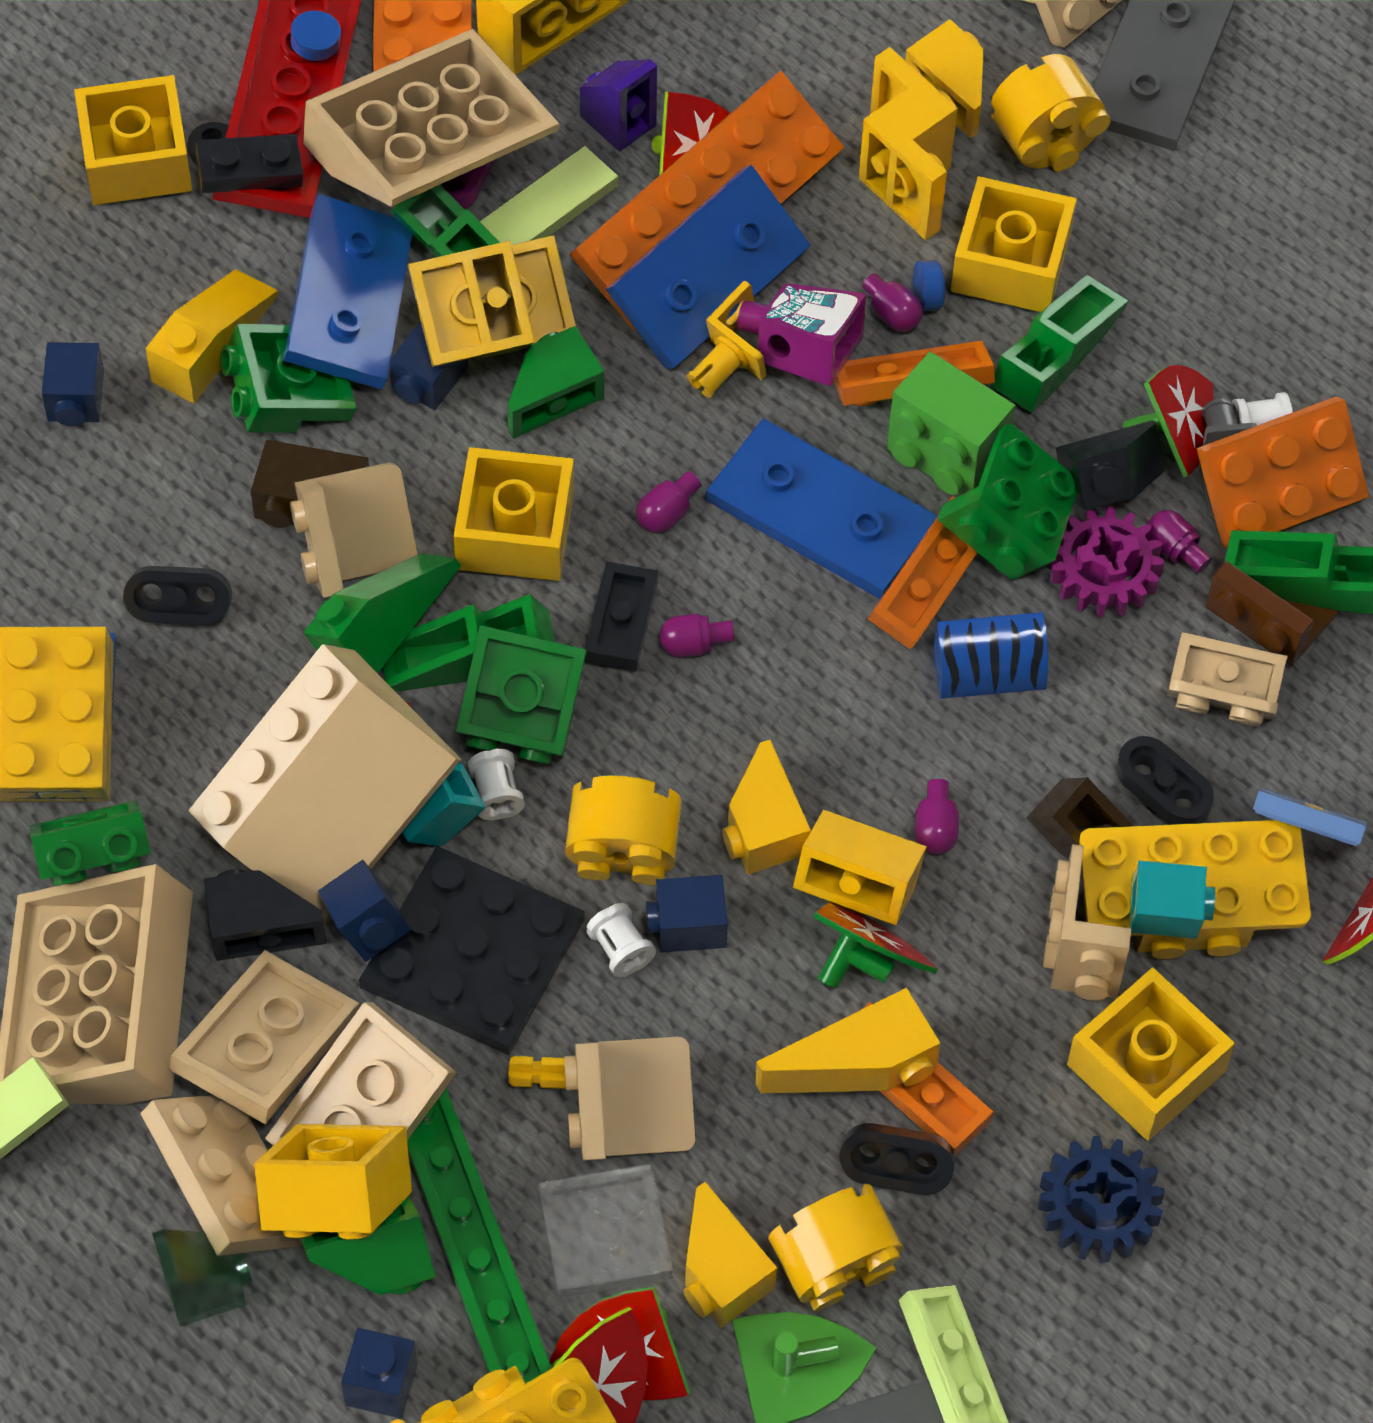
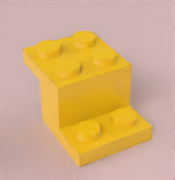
[859,47,958,241]
[408,235,576,367]

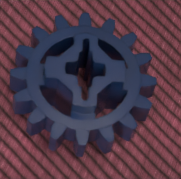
[1038,1136,1165,1263]

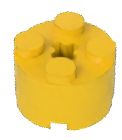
[991,54,1111,172]
[565,776,682,885]
[768,1184,904,1312]

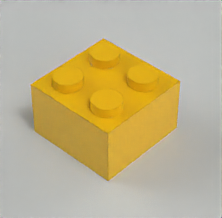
[74,75,193,205]
[951,176,1077,312]
[454,447,574,581]
[1067,967,1235,1141]
[254,1124,412,1239]

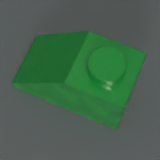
[508,326,604,439]
[300,1196,436,1295]

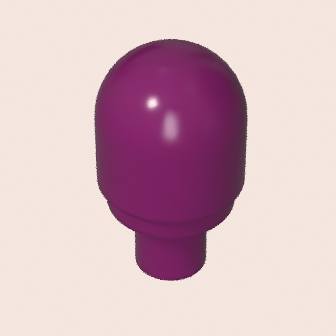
[862,273,923,332]
[636,471,702,533]
[1148,510,1212,574]
[659,613,735,658]
[915,779,959,855]

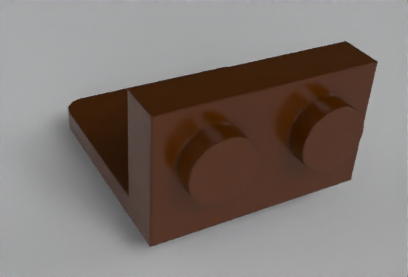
[1206,561,1341,667]

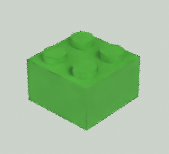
[887,351,1016,495]

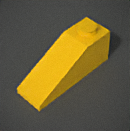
[145,269,279,404]
[755,988,941,1094]

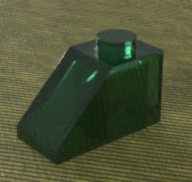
[152,1229,253,1327]

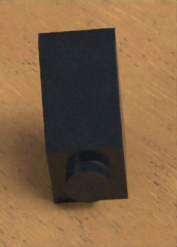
[1055,420,1165,511]
[204,869,327,961]

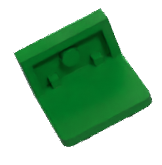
[938,424,1077,580]

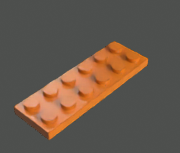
[569,71,845,332]

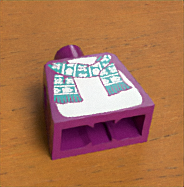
[737,283,866,386]

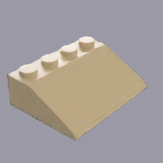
[303,29,559,207]
[188,644,462,925]
[0,864,193,1105]

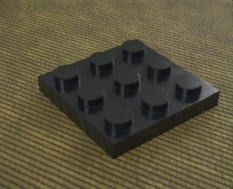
[359,846,585,1055]

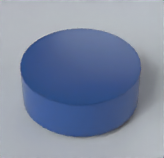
[290,11,341,61]
[913,260,945,312]

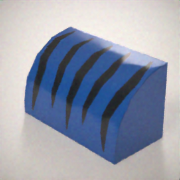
[933,612,1048,699]

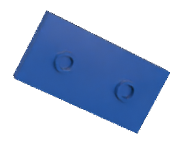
[606,165,811,370]
[283,193,412,390]
[706,418,938,599]

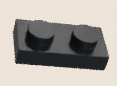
[195,134,304,193]
[585,561,658,671]

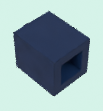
[389,321,469,410]
[42,342,104,426]
[318,859,411,962]
[646,875,728,953]
[341,1327,418,1419]

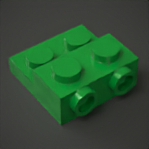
[220,324,357,433]
[456,625,587,765]
[30,800,151,886]

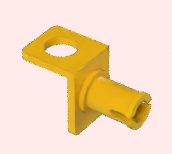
[686,281,767,398]

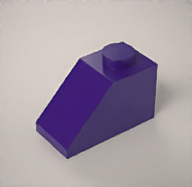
[580,59,657,152]

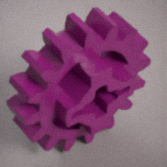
[1048,507,1165,617]

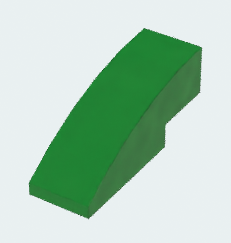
[390,185,500,257]
[990,275,1128,413]
[1225,530,1373,614]
[383,594,555,692]

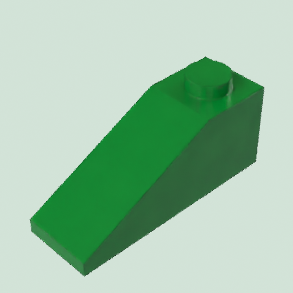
[303,553,461,673]

